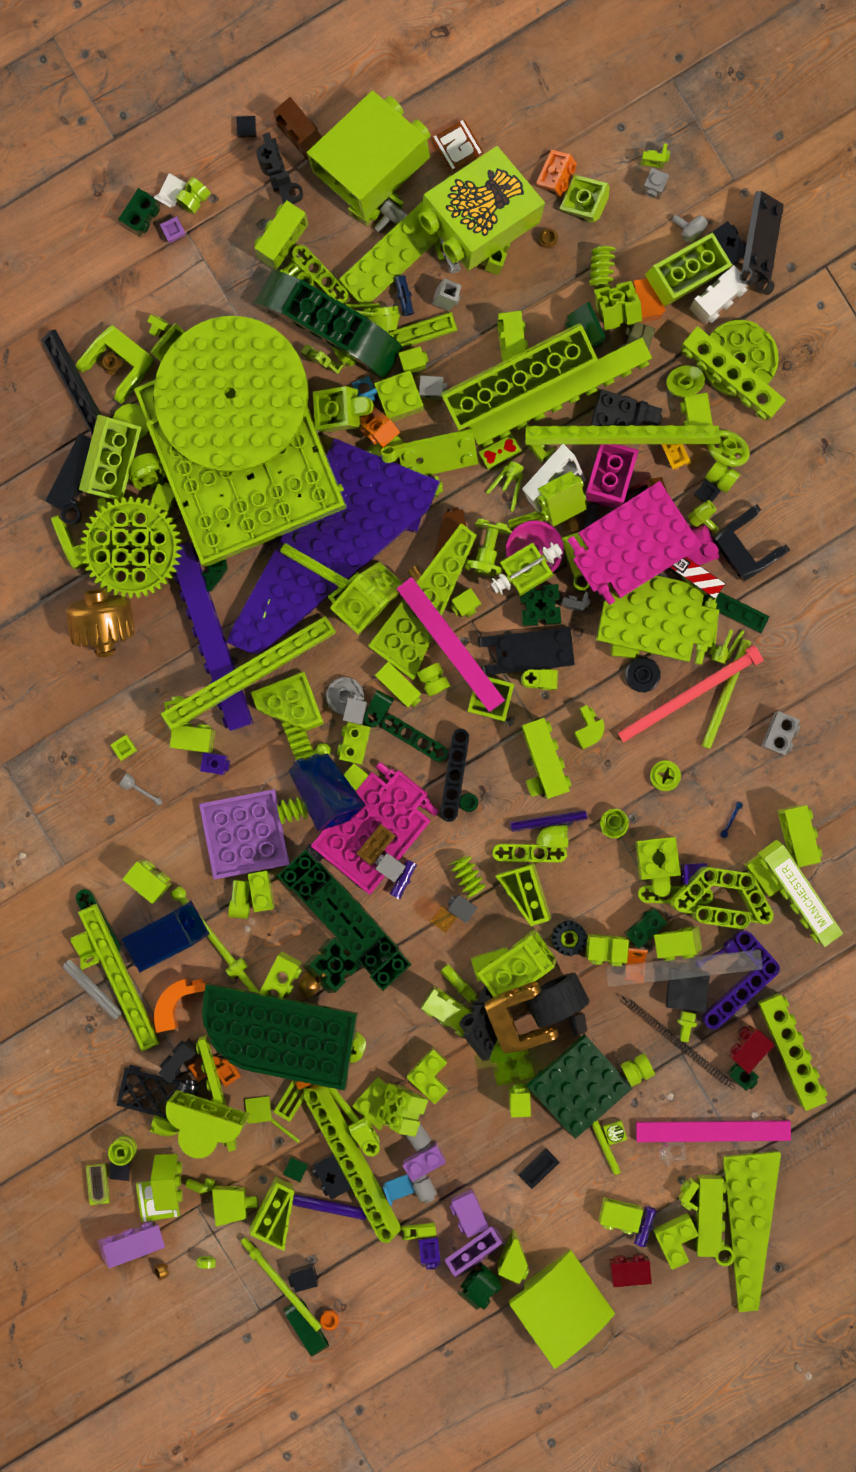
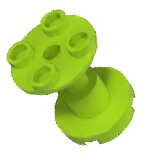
[464,519,512,577]

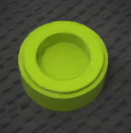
[196,1256,216,1269]

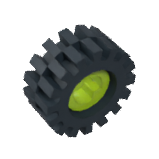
[551,921,587,956]

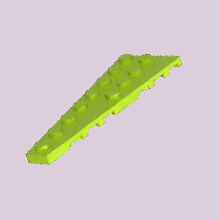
[368,523,477,680]
[723,1151,781,1312]

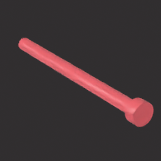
[618,645,764,743]

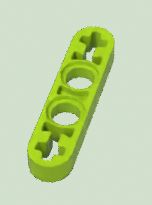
[292,245,349,304]
[492,844,567,862]
[637,885,713,904]

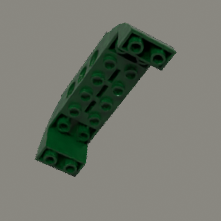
[253,271,403,380]
[277,849,412,991]

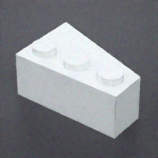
[689,266,748,325]
[522,444,586,513]

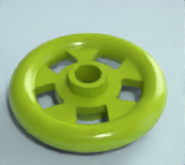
[707,430,750,467]

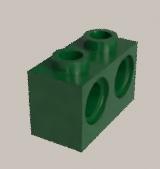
[118,188,160,237]
[624,907,668,949]

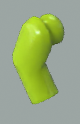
[185,1178,215,1194]

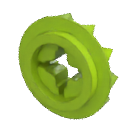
[650,760,681,791]

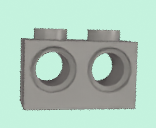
[761,711,801,756]

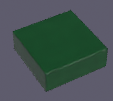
[283,1156,309,1183]

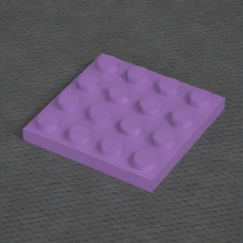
[199,789,290,879]

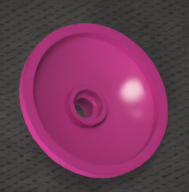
[506,521,564,572]

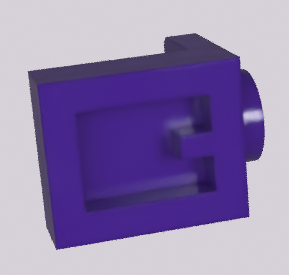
[419,1238,441,1270]

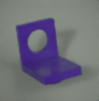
[681,863,708,884]

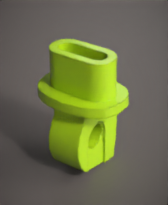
[677,1011,697,1042]

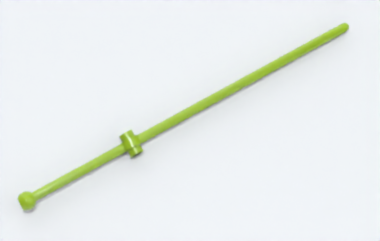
[171,886,360,1123]

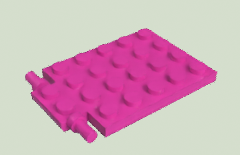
[567,481,702,605]
[311,762,440,895]

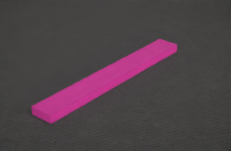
[396,577,505,712]
[636,1120,791,1142]

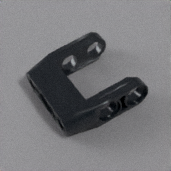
[712,504,790,582]

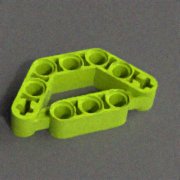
[670,867,774,929]

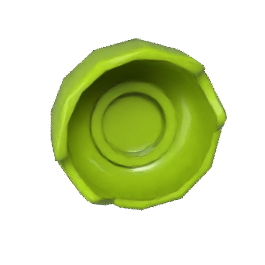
[600,809,629,839]

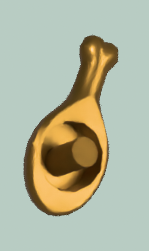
[298,952,321,998]

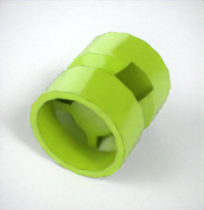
[175,177,211,215]
[704,461,741,494]
[417,662,451,697]
[620,1053,656,1087]
[108,1135,137,1166]

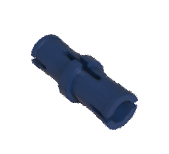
[394,275,414,316]

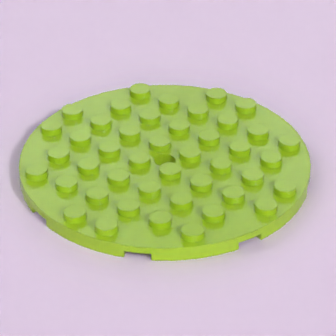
[154,316,308,472]

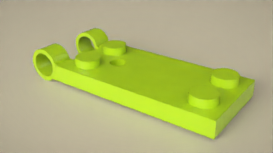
[381,428,478,476]

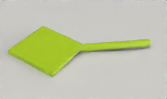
[245,1096,300,1143]

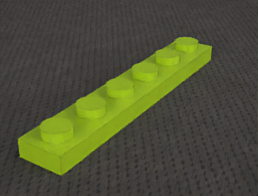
[196,1035,237,1152]

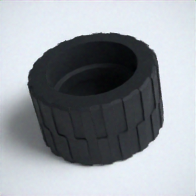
[525,972,590,1028]

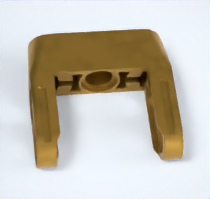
[484,982,559,1054]

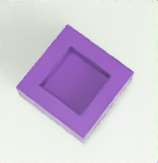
[160,216,186,244]

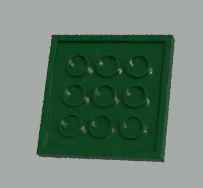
[526,1033,633,1139]

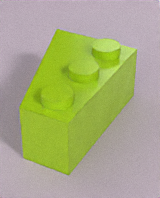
[497,311,528,362]

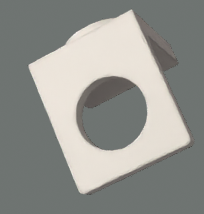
[154,174,186,208]

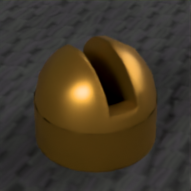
[154,1263,170,1281]

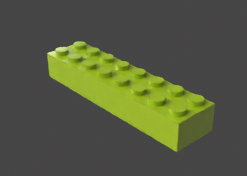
[441,323,598,430]

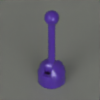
[694,938,739,967]

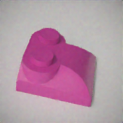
[686,524,720,566]

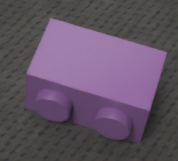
[403,1142,446,1182]
[449,1189,489,1238]

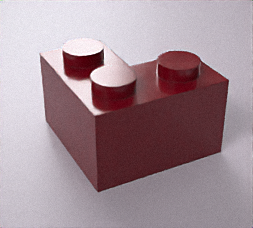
[728,1025,775,1074]

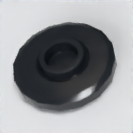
[625,657,661,693]

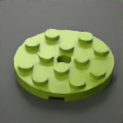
[702,320,779,397]

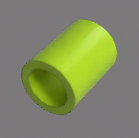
[526,777,543,797]

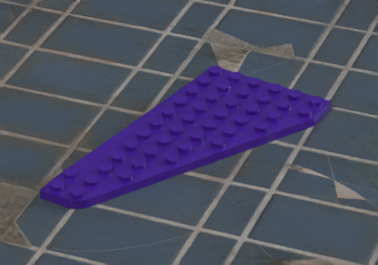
[226,438,440,654]

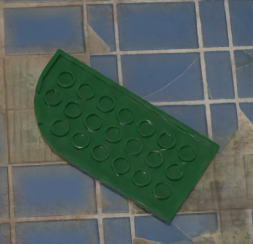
[202,983,358,1091]

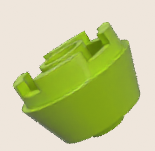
[364,306,401,333]
[130,453,167,490]

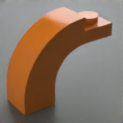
[154,977,208,1033]

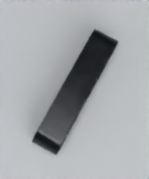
[440,729,469,822]

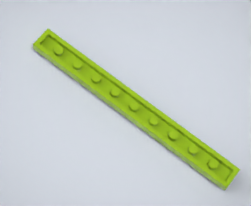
[526,425,720,445]
[161,616,336,732]

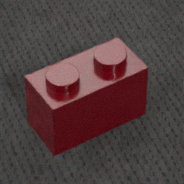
[609,1254,652,1287]

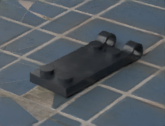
[739,191,784,295]
[477,627,575,676]

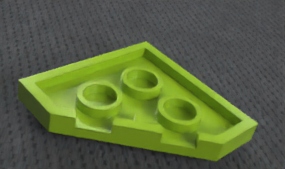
[251,672,324,731]

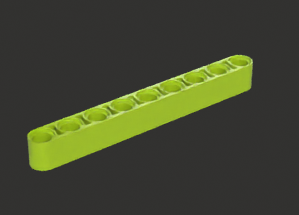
[304,1085,401,1243]

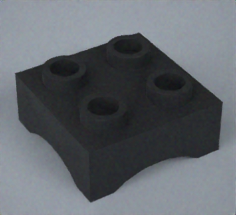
[665,968,710,1012]
[158,1038,197,1083]

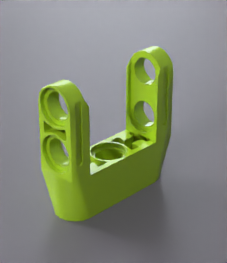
[76,325,155,404]
[51,497,124,570]

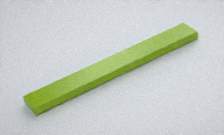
[78,904,161,1051]

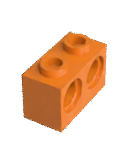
[359,406,400,448]

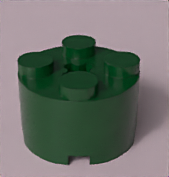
[457,1263,502,1310]

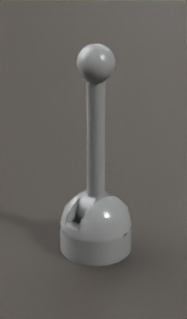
[118,773,162,805]

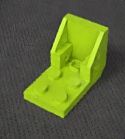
[330,561,403,634]
[477,929,557,997]

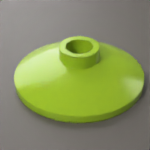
[666,365,705,397]

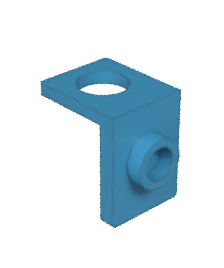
[352,376,378,402]
[383,1174,414,1206]

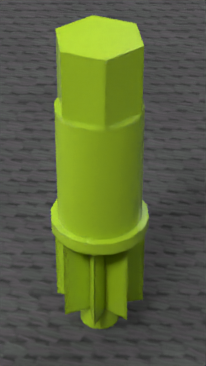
[440,964,478,1003]

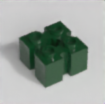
[519,584,562,627]
[303,937,361,994]

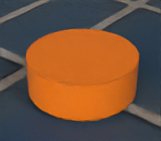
[320,1309,339,1331]

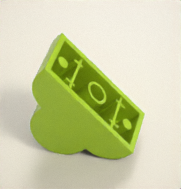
[166,1090,250,1158]

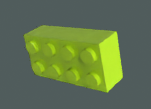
[645,232,732,307]
[79,415,142,501]
[520,718,572,799]

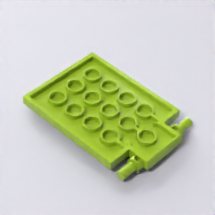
[596,575,719,665]

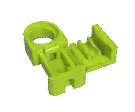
[300,344,343,374]

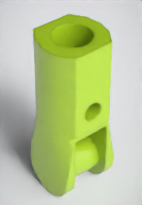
[401,1222,436,1240]

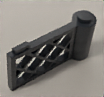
[116,1065,199,1118]

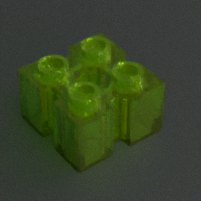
[490,1042,535,1086]

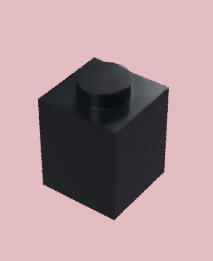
[288,1263,319,1293]

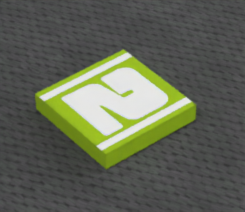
[136,1181,180,1222]

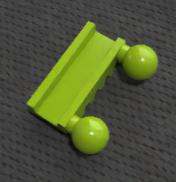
[281,721,331,764]

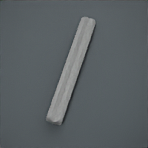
[62,960,122,1019]

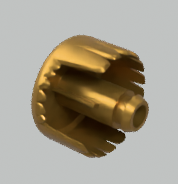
[65,589,135,657]

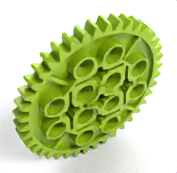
[80,496,183,598]

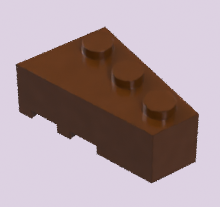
[273,97,324,163]

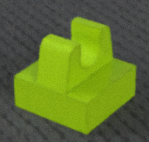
[147,315,172,337]

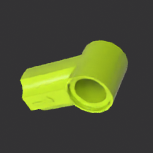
[228,880,250,919]

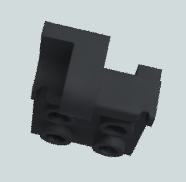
[257,132,303,204]
[590,389,662,426]
[459,986,497,1061]

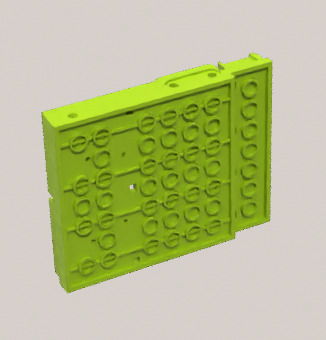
[134,328,347,566]

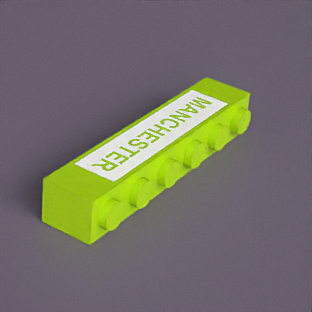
[758,840,843,947]

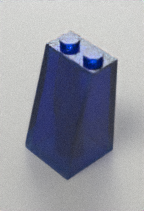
[289,754,366,832]
[121,900,210,973]

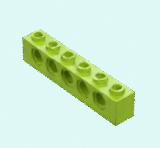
[680,326,786,421]
[259,952,302,998]
[757,993,828,1111]

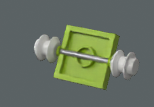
[491,542,562,596]

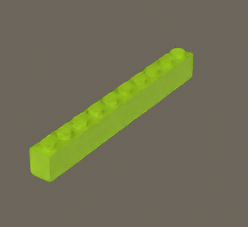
[469,337,652,447]

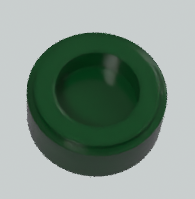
[459,793,479,812]

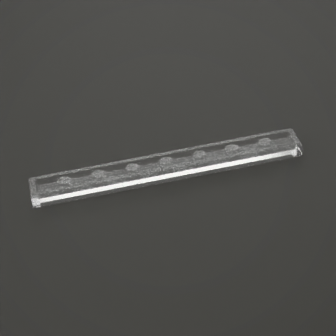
[606,949,763,987]

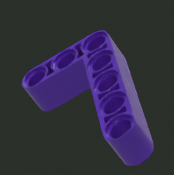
[702,930,780,1029]

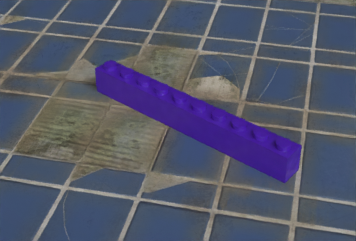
[174,542,254,731]

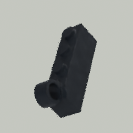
[45,433,91,525]

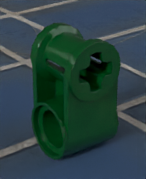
[364,690,394,728]

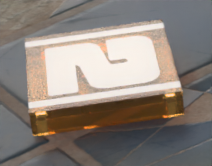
[432,119,483,172]

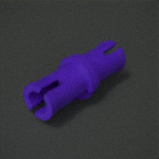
[390,859,417,899]
[634,1206,657,1247]

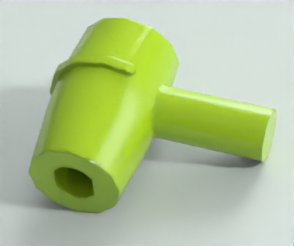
[688,500,719,534]

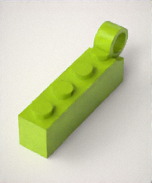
[695,1174,735,1266]

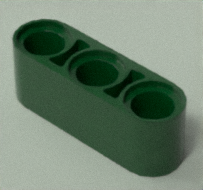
[284,1298,329,1357]

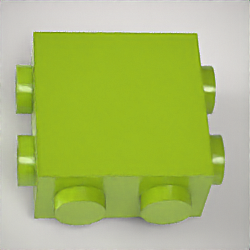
[538,471,586,527]

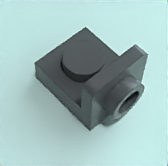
[560,591,591,613]

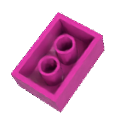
[585,444,639,509]

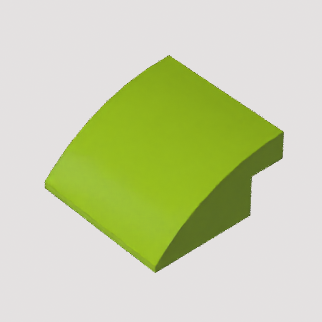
[509,1249,615,1369]

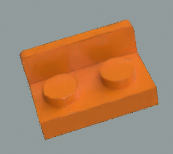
[536,150,577,197]

